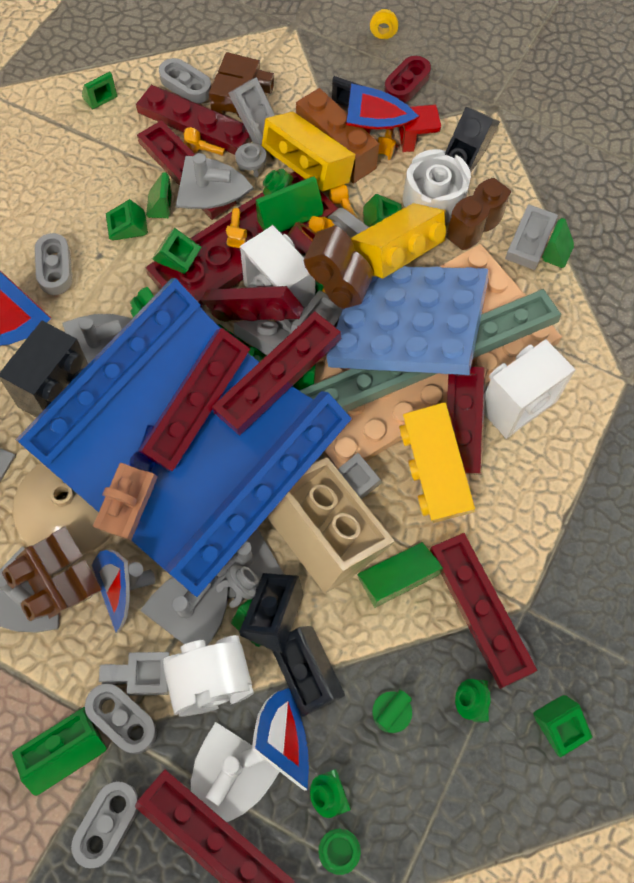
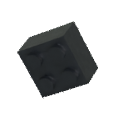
[0,320,88,418]

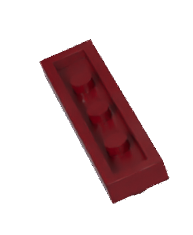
[136,84,252,155]
[137,120,237,220]
[212,311,342,436]
[138,328,250,472]
[430,533,538,689]
[135,769,295,883]

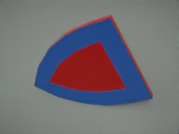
[346,84,419,134]
[0,270,51,346]

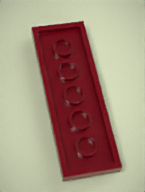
[145,172,338,307]

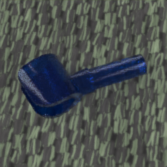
[130,425,155,472]

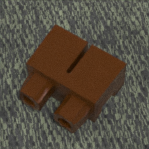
[209,52,275,119]
[2,526,102,621]

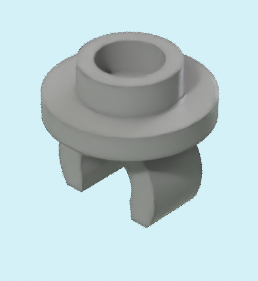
[235,143,266,177]
[216,565,258,608]

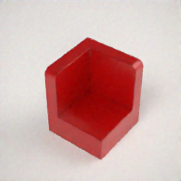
[397,104,441,153]

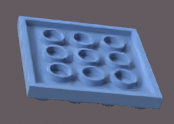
[326,266,488,375]

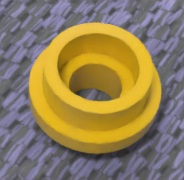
[370,9,398,39]

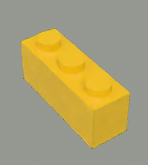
[261,111,356,191]
[351,203,446,279]
[399,402,476,523]

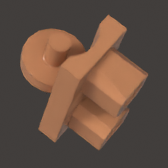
[93,462,157,541]

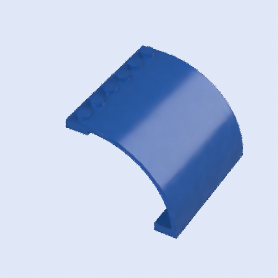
[15,278,352,597]

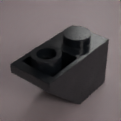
[445,107,500,173]

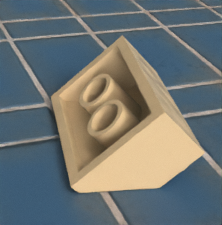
[267,457,395,593]

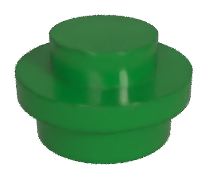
[318,829,361,875]

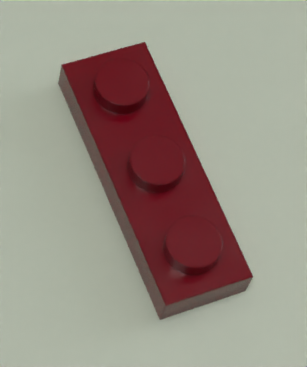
[201,286,304,322]
[447,367,486,475]

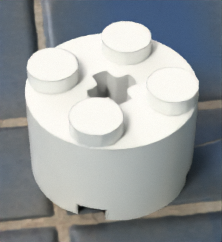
[403,149,471,223]
[163,635,254,717]

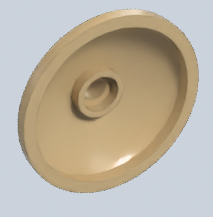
[13,462,112,555]

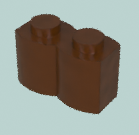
[446,178,511,250]
[303,225,373,309]

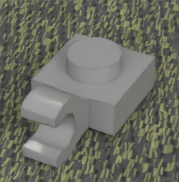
[99,652,170,696]

